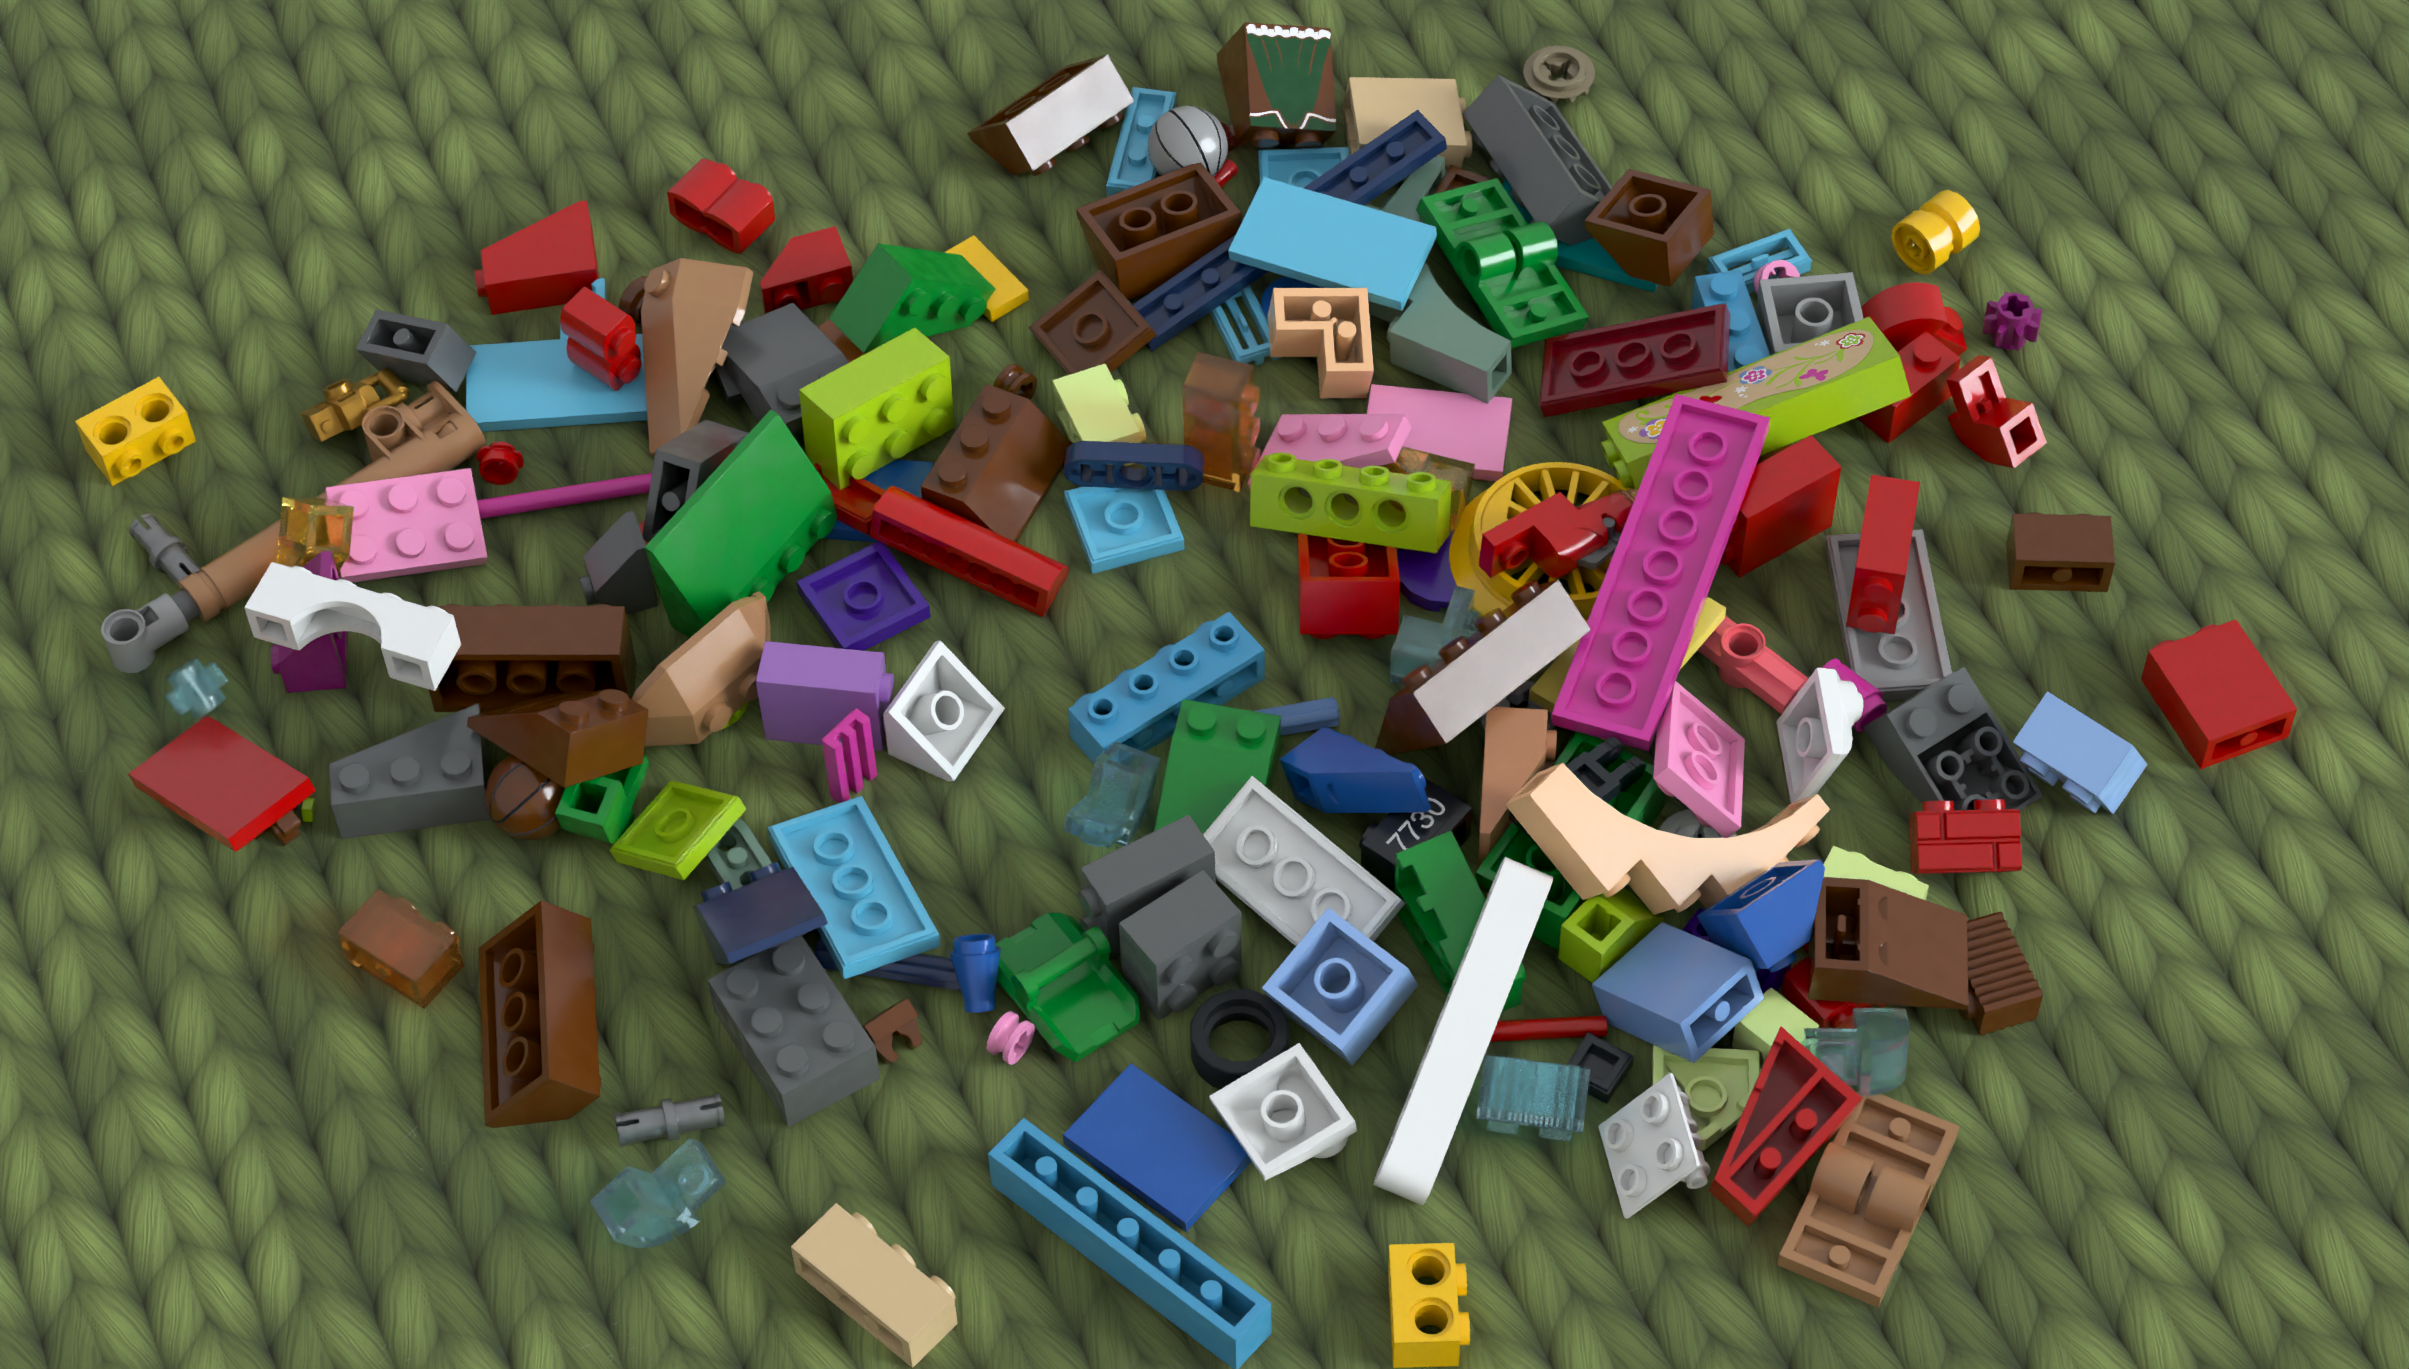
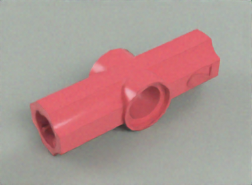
[1697,616,1809,714]

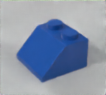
[1697,859,1825,972]

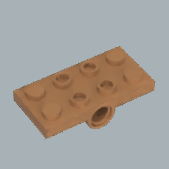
[1777,1086,1960,1308]

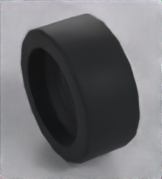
[1190,989,1289,1089]

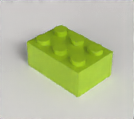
[799,328,955,490]

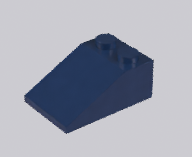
[692,862,828,964]

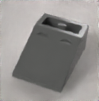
[1863,667,2043,811]

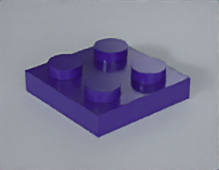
[796,541,931,651]

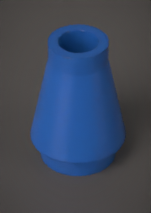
[949,934,1001,1013]

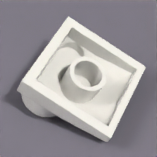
[1776,668,1863,803]
[1209,1043,1357,1181]

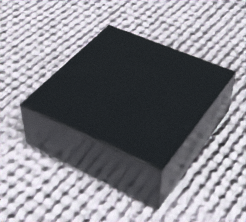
[1561,1032,1634,1104]

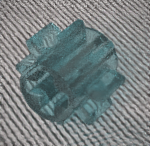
[164,657,228,719]

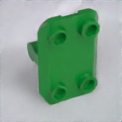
[995,912,1140,1062]

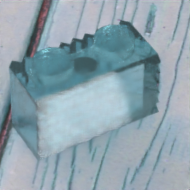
[1476,1054,1591,1141]

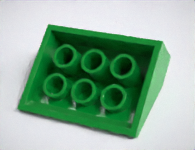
[644,410,837,638]

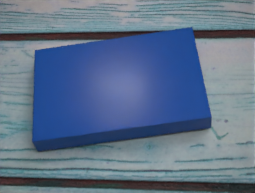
[1063,1063,1251,1232]

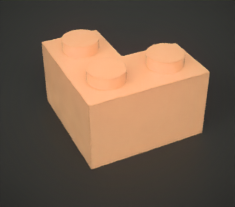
[1268,288,1374,398]

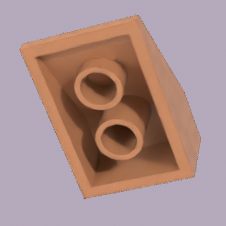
[1477,707,1557,890]

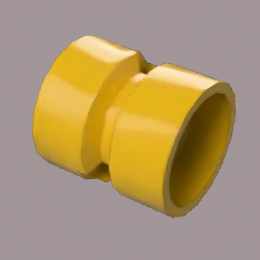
[1891,190,1980,275]

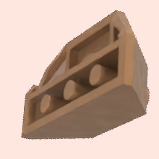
[632,591,771,747]

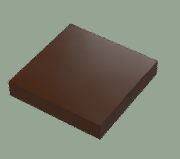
[1028,269,1157,375]

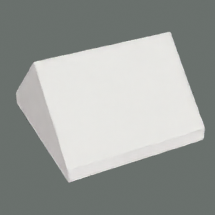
[883,641,1005,782]

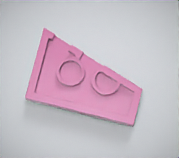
[1247,414,1412,490]

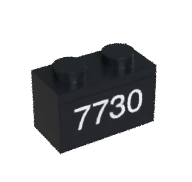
[1359,777,1472,893]

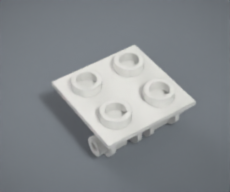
[1598,1073,1711,1219]

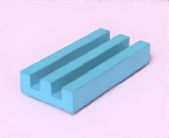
[1707,229,1812,293]
[1209,285,1282,371]

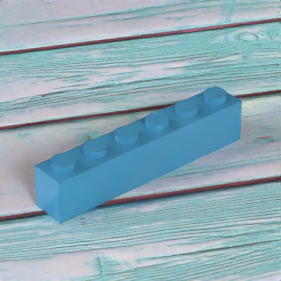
[988,1118,1272,1369]

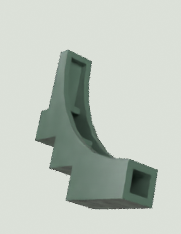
[1365,155,1512,404]

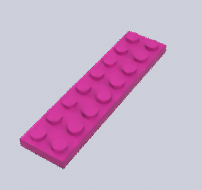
[1551,394,1770,751]

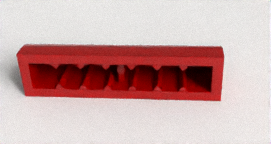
[869,485,1069,617]

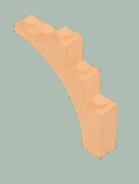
[1505,763,1830,915]

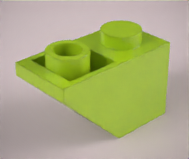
[1558,888,1664,983]

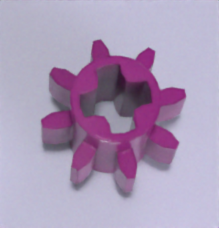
[1982,292,2043,351]

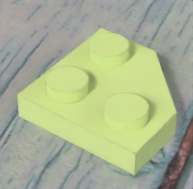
[1652,1045,1759,1150]

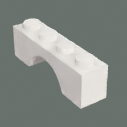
[244,562,461,691]

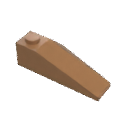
[641,258,753,457]

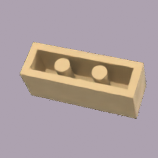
[791,1203,958,1368]

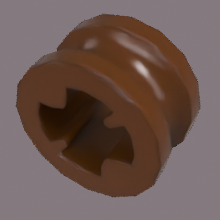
[993,364,1037,400]

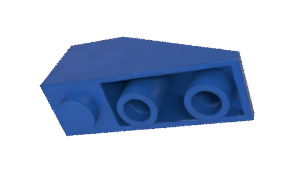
[1279,726,1431,813]

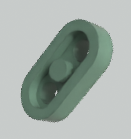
[704,819,772,890]

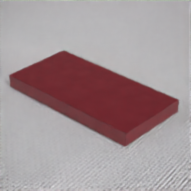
[1539,303,1730,417]

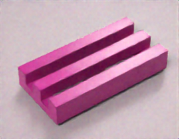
[822,708,877,803]

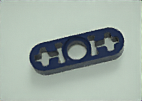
[1064,441,1205,491]

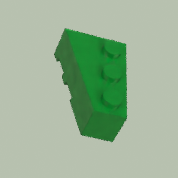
[829,243,996,353]
[1394,831,1526,1012]

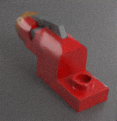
[1478,489,1638,578]

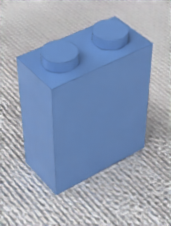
[1592,922,1764,1063]

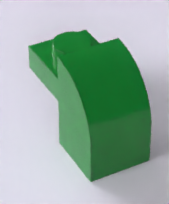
[555,755,649,844]

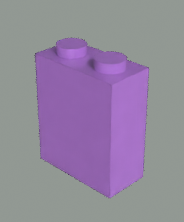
[756,641,894,751]

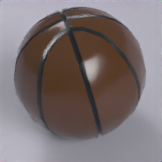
[485,755,565,840]

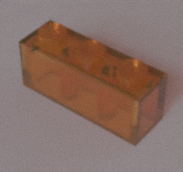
[1182,352,1261,492]

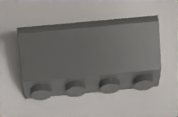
[1463,74,1613,246]

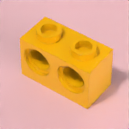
[75,377,196,486]
[1388,1243,1470,1368]

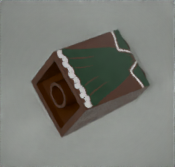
[1217,22,1337,149]

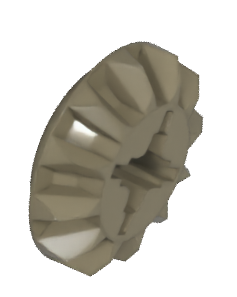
[1523,46,1595,104]

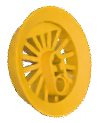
[1449,462,1636,623]

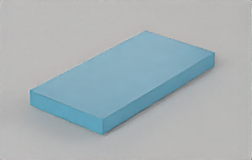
[1228,177,1437,311]
[466,334,648,432]
[768,796,940,979]

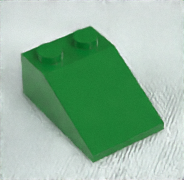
[1154,699,1281,834]

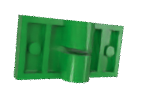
[1416,178,1589,349]

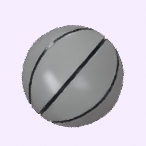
[1148,106,1228,177]

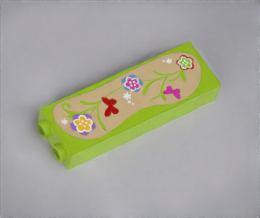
[1600,316,1911,495]

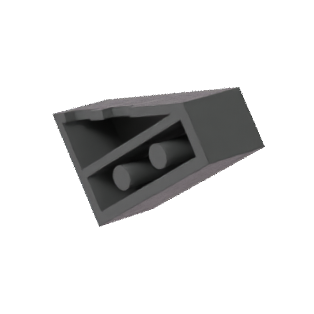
[329,703,491,839]

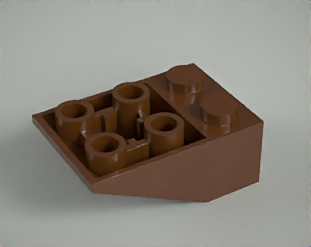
[1808,877,1968,1010]

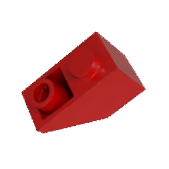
[759,226,853,314]

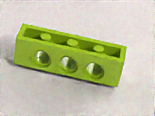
[1250,452,1451,553]

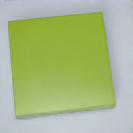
[609,780,746,880]

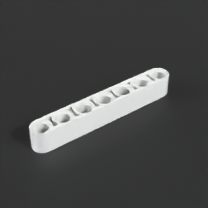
[1373,857,1553,1206]

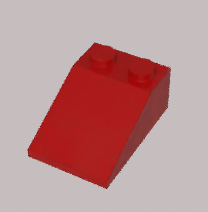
[1297,533,1400,639]

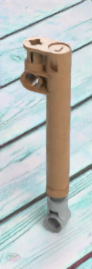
[101,381,486,673]

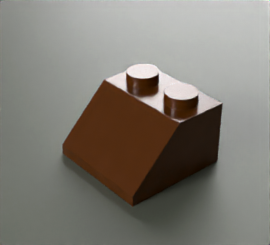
[1584,169,1714,287]

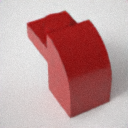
[1861,282,1967,356]
[1946,355,2047,468]

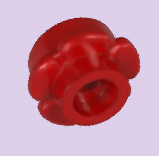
[476,441,524,485]

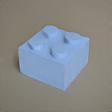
[2013,691,2147,814]
[1262,907,1418,1066]

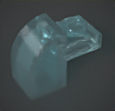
[1390,586,1481,685]
[1063,741,1161,848]
[1803,1008,1910,1096]
[590,1138,726,1248]

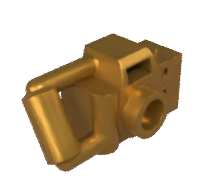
[300,368,409,442]

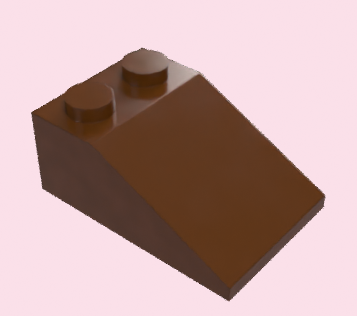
[467,689,648,788]

